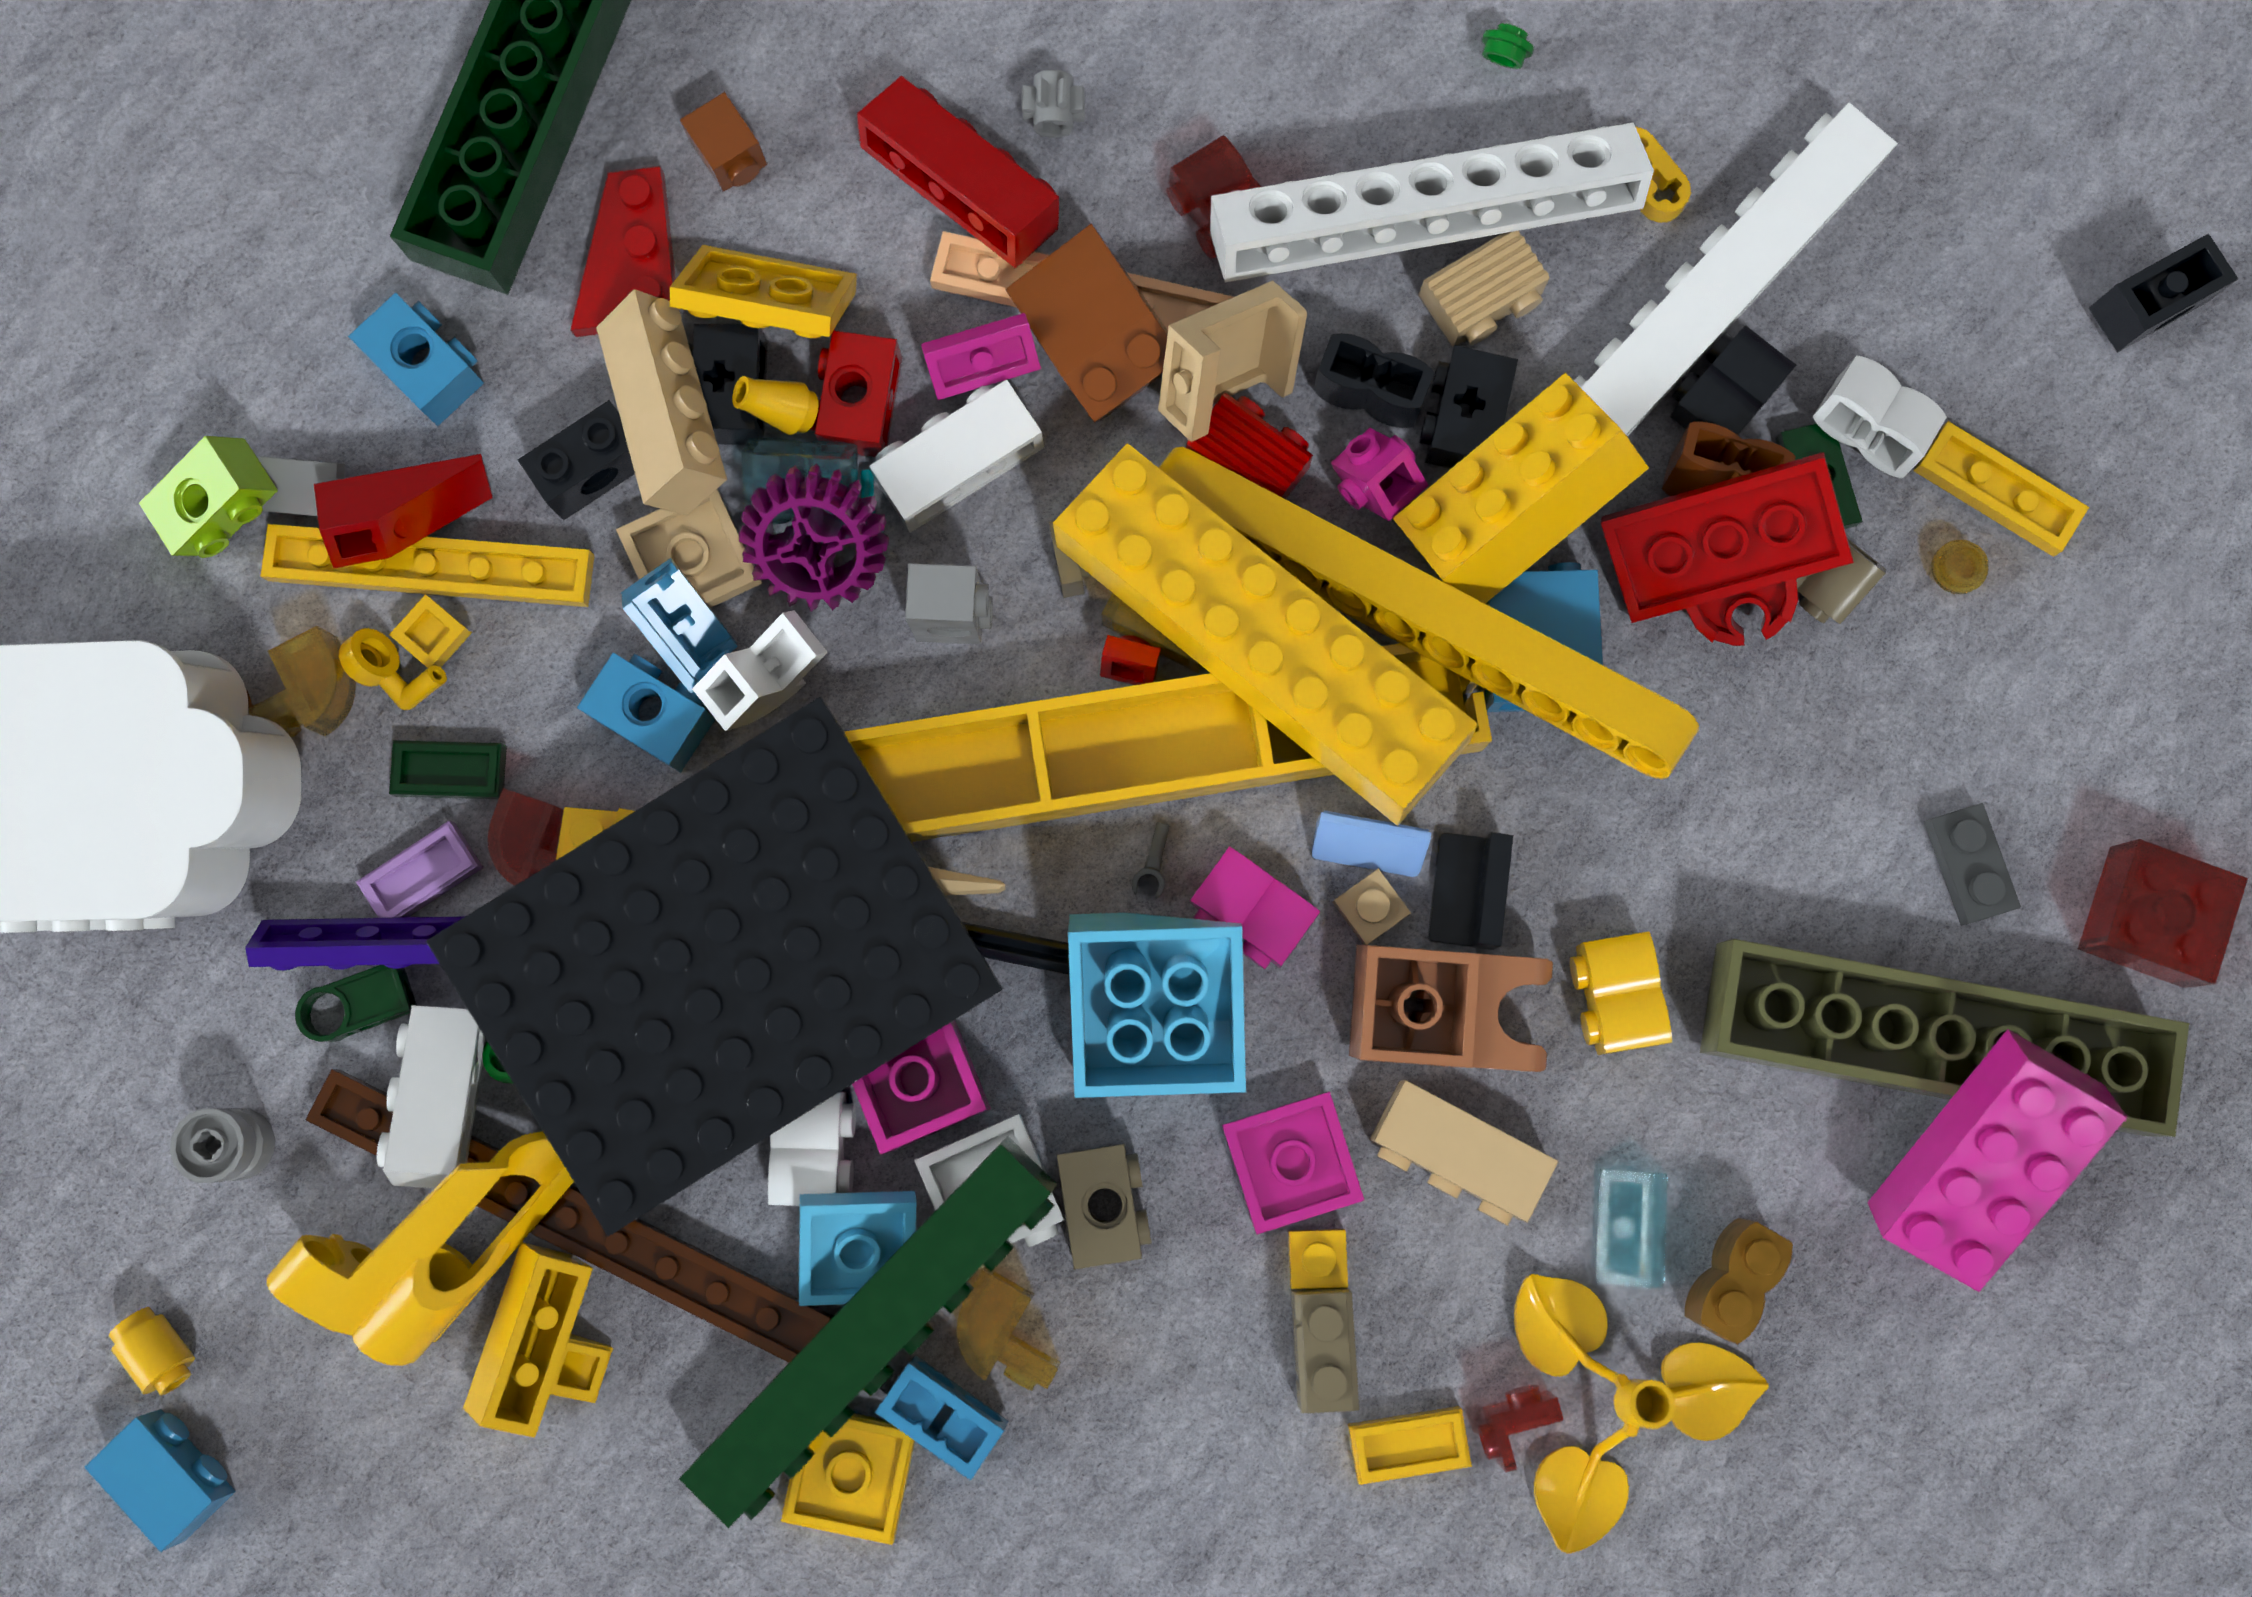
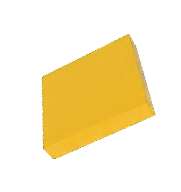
[781,1413,915,1545]

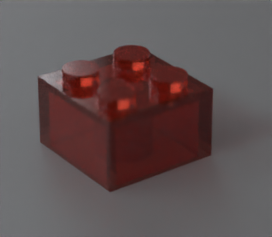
[2078,839,2248,988]

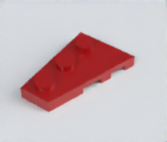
[570,166,676,337]

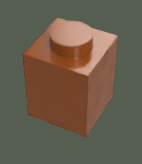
[680,92,768,192]

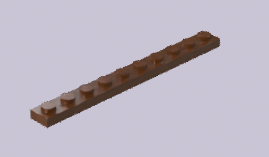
[305,1069,834,1362]

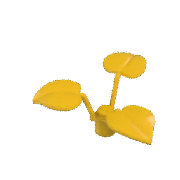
[1514,1274,1769,1554]

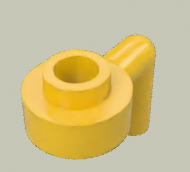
[339,628,447,710]

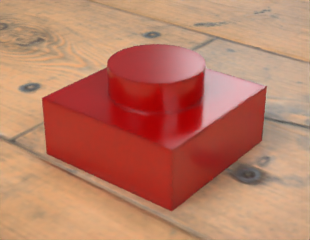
[1100,635,1161,685]

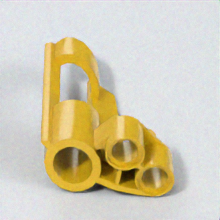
[266,1131,574,1366]

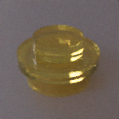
[1931,540,1988,594]

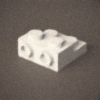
[914,1114,1066,1270]

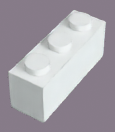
[869,379,1044,533]
[377,1005,486,1188]

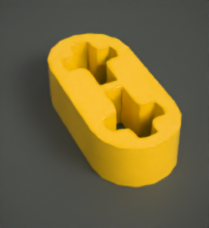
[1636,127,1691,223]

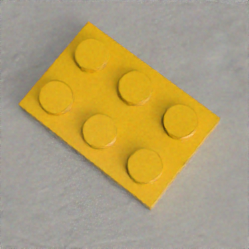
[670,245,857,338]

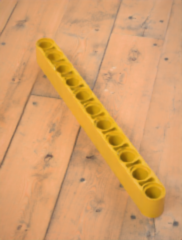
[1158,447,1699,779]

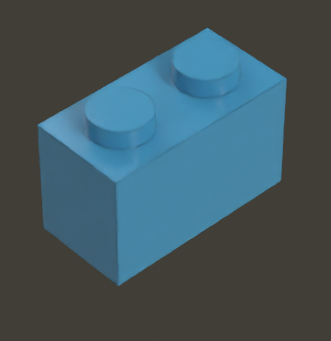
[84,1409,236,1552]

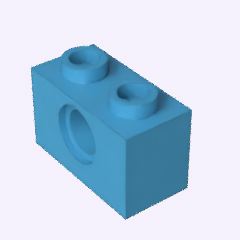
[348,292,484,426]
[577,653,715,773]

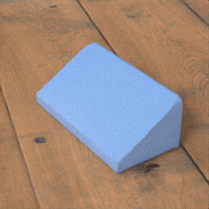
[1311,810,1432,877]

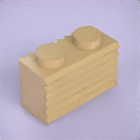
[1419,231,1550,347]

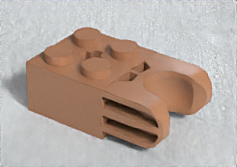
[1349,944,1553,1072]

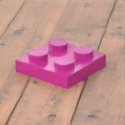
[1222,1091,1365,1235]

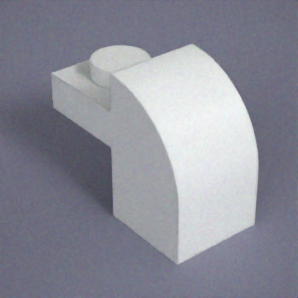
[692,610,828,732]

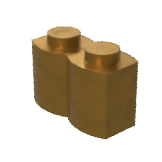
[1685,1218,1793,1344]

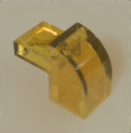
[248,626,356,738]
[957,1267,1061,1391]

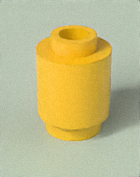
[108,1307,195,1396]

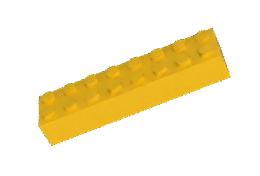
[1053,443,1478,826]

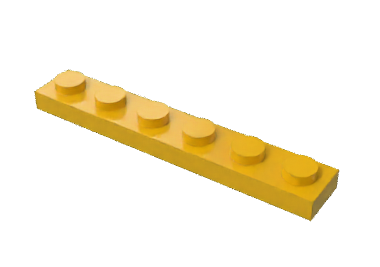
[260,524,595,607]

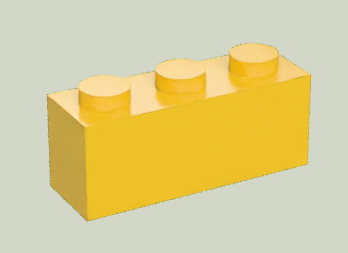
[463,1242,593,1438]

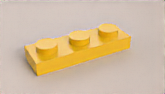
[1913,421,2089,557]

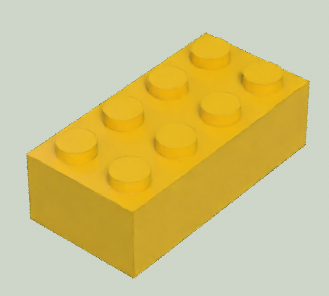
[1392,372,1649,604]

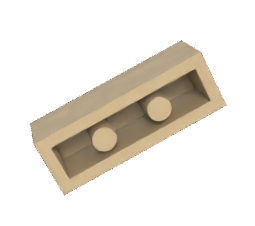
[1369,1080,1559,1226]

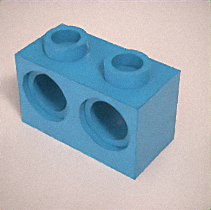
[875,1356,1008,1481]

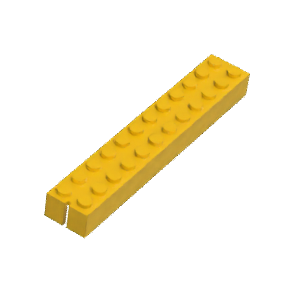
[844,643,1492,842]

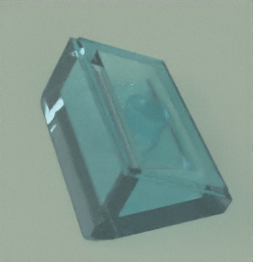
[1596,1169,1668,1288]

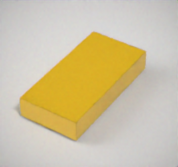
[1348,1406,1472,1485]

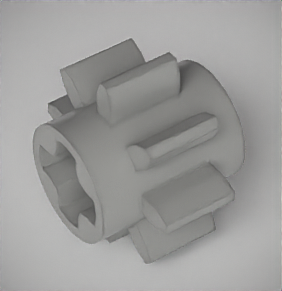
[1022,70,1085,138]

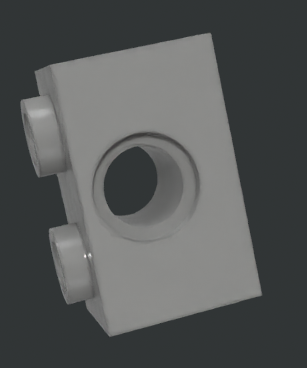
[905,563,993,645]

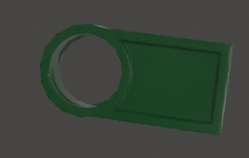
[295,965,417,1042]

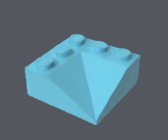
[1068,912,1246,1098]

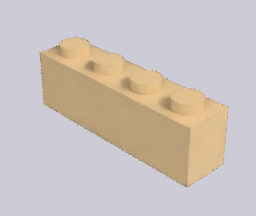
[596,289,727,516]

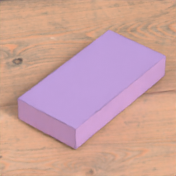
[356,821,483,918]

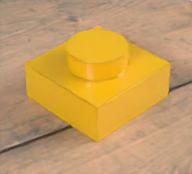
[389,594,472,668]
[1288,1229,1348,1289]

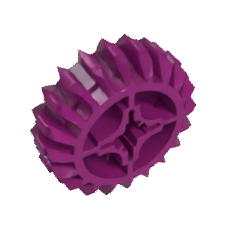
[739,463,889,612]

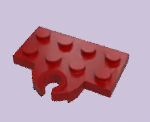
[1601,452,1854,646]

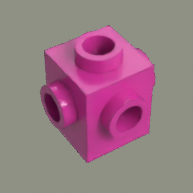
[1331,428,1429,521]

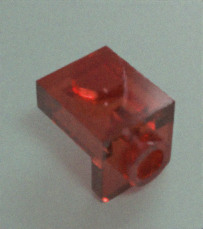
[1478,1385,1564,1472]

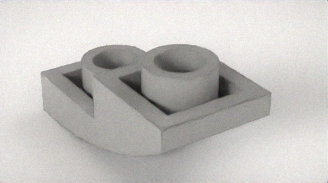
[256,456,345,516]

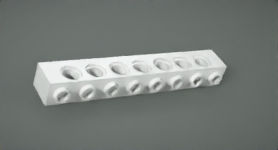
[1210,122,1654,283]

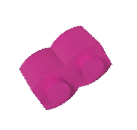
[1190,846,1320,969]

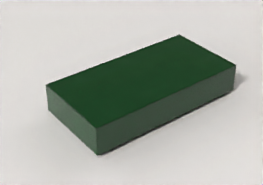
[389,740,507,800]

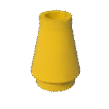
[732,376,819,435]

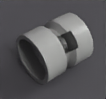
[170,1108,275,1183]

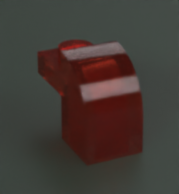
[488,788,564,886]

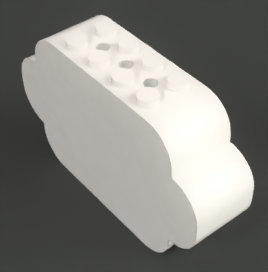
[0,641,301,933]

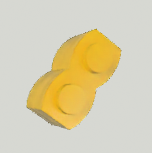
[1570,931,1672,1055]

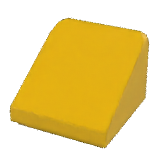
[550,1334,613,1403]

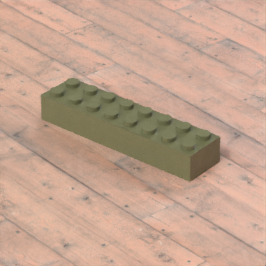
[1700,939,2189,1137]

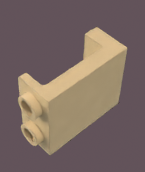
[1158,281,1307,442]

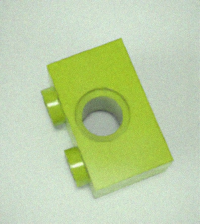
[139,436,278,558]

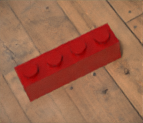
[857,75,1059,268]

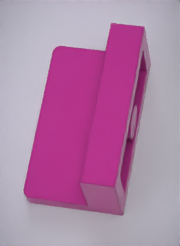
[921,313,1041,400]

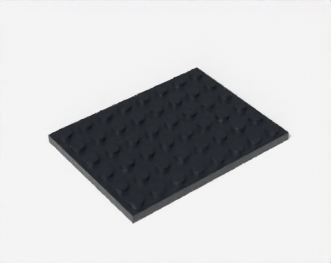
[426,697,1004,1237]

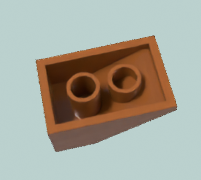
[1005,223,1168,423]

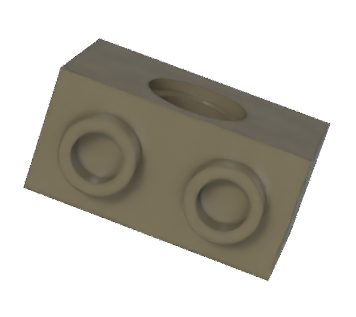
[1057,1143,1152,1270]

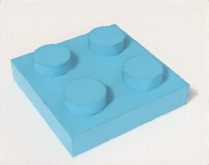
[798,1191,917,1306]

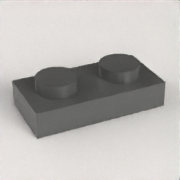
[1923,803,2021,926]

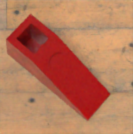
[314,454,493,569]

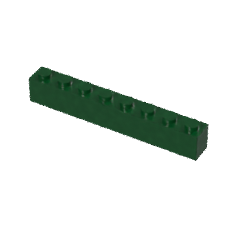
[679,1136,1057,1529]

